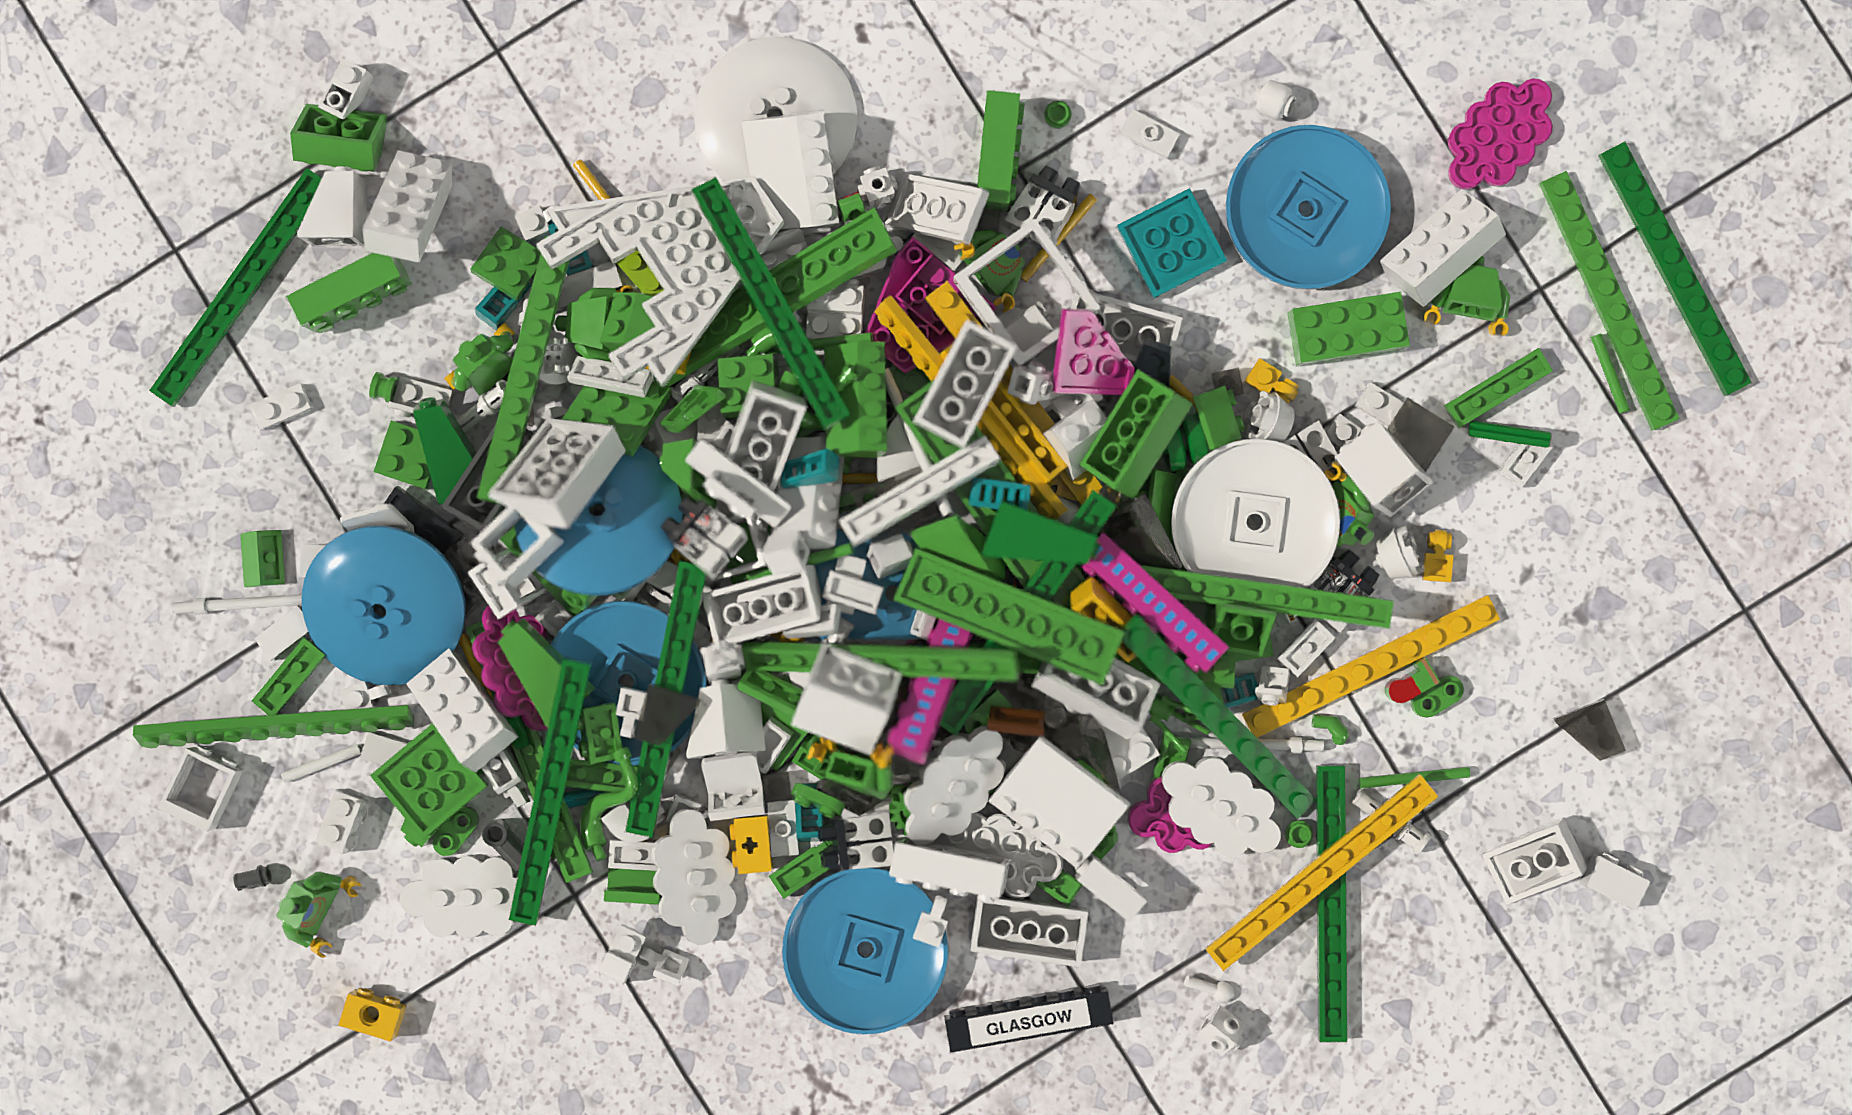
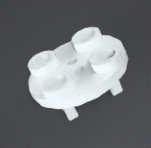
[539,331,577,386]

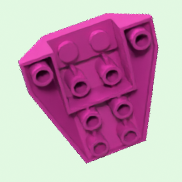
[865,237,997,374]

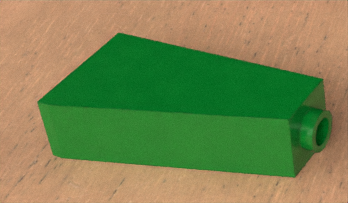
[413,397,476,505]
[982,501,1100,564]

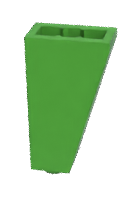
[498,618,595,728]

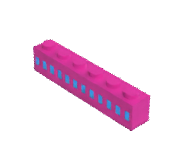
[1080,533,1229,673]
[888,618,974,764]

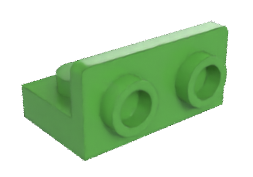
[578,702,622,764]

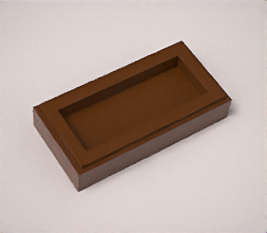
[987,706,1046,736]

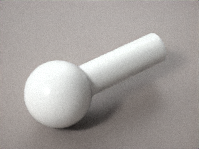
[1184,976,1234,1004]

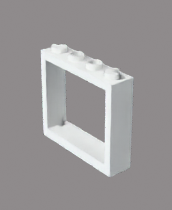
[953,218,1101,366]

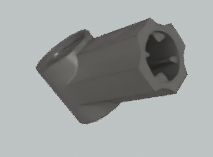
[482,819,524,871]

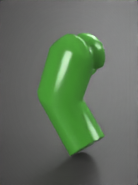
[1312,714,1349,745]

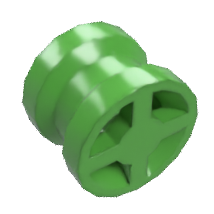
[369,372,399,403]

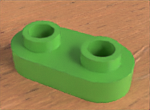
[1411,676,1464,718]
[791,783,845,819]
[432,806,479,856]

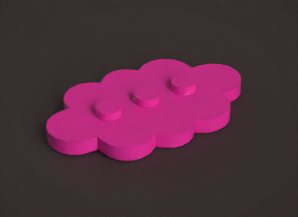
[1447,78,1553,190]
[472,606,551,731]
[1127,768,1256,853]

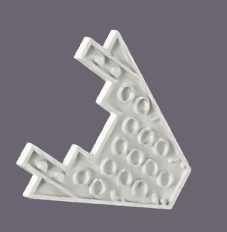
[536,177,784,387]

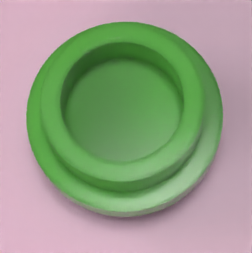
[1044,101,1071,128]
[1285,820,1313,848]

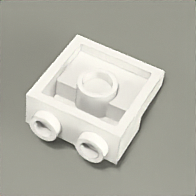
[806,279,866,339]

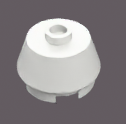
[1243,391,1295,443]
[1376,525,1425,579]

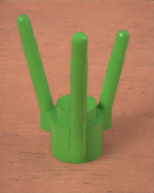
[1148,694,1210,753]

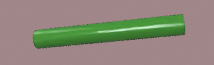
[1590,333,1630,414]

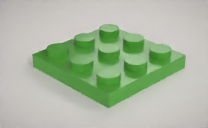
[562,381,672,457]
[370,723,489,840]

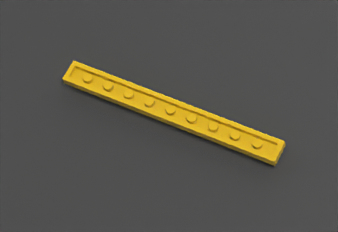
[925,281,1113,506]
[874,295,1068,520]
[1241,595,1500,738]
[1205,775,1439,971]

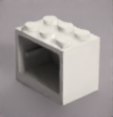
[791,643,902,755]

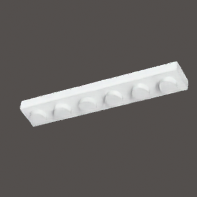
[839,436,1000,547]

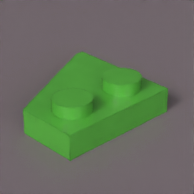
[660,385,726,433]

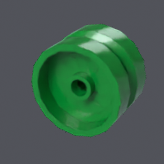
[1162,405,1208,473]

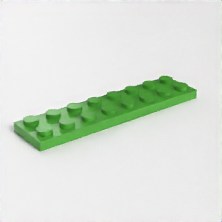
[894,548,1125,686]

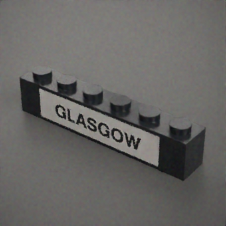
[944,984,1114,1053]

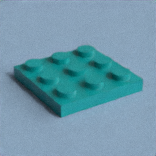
[1116,188,1227,299]

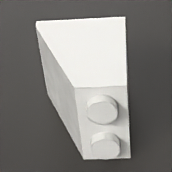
[298,166,367,246]
[1335,421,1433,517]
[687,679,765,759]

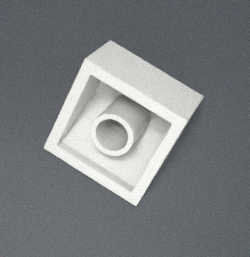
[1043,399,1107,480]

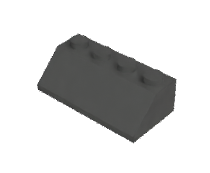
[441,424,535,533]

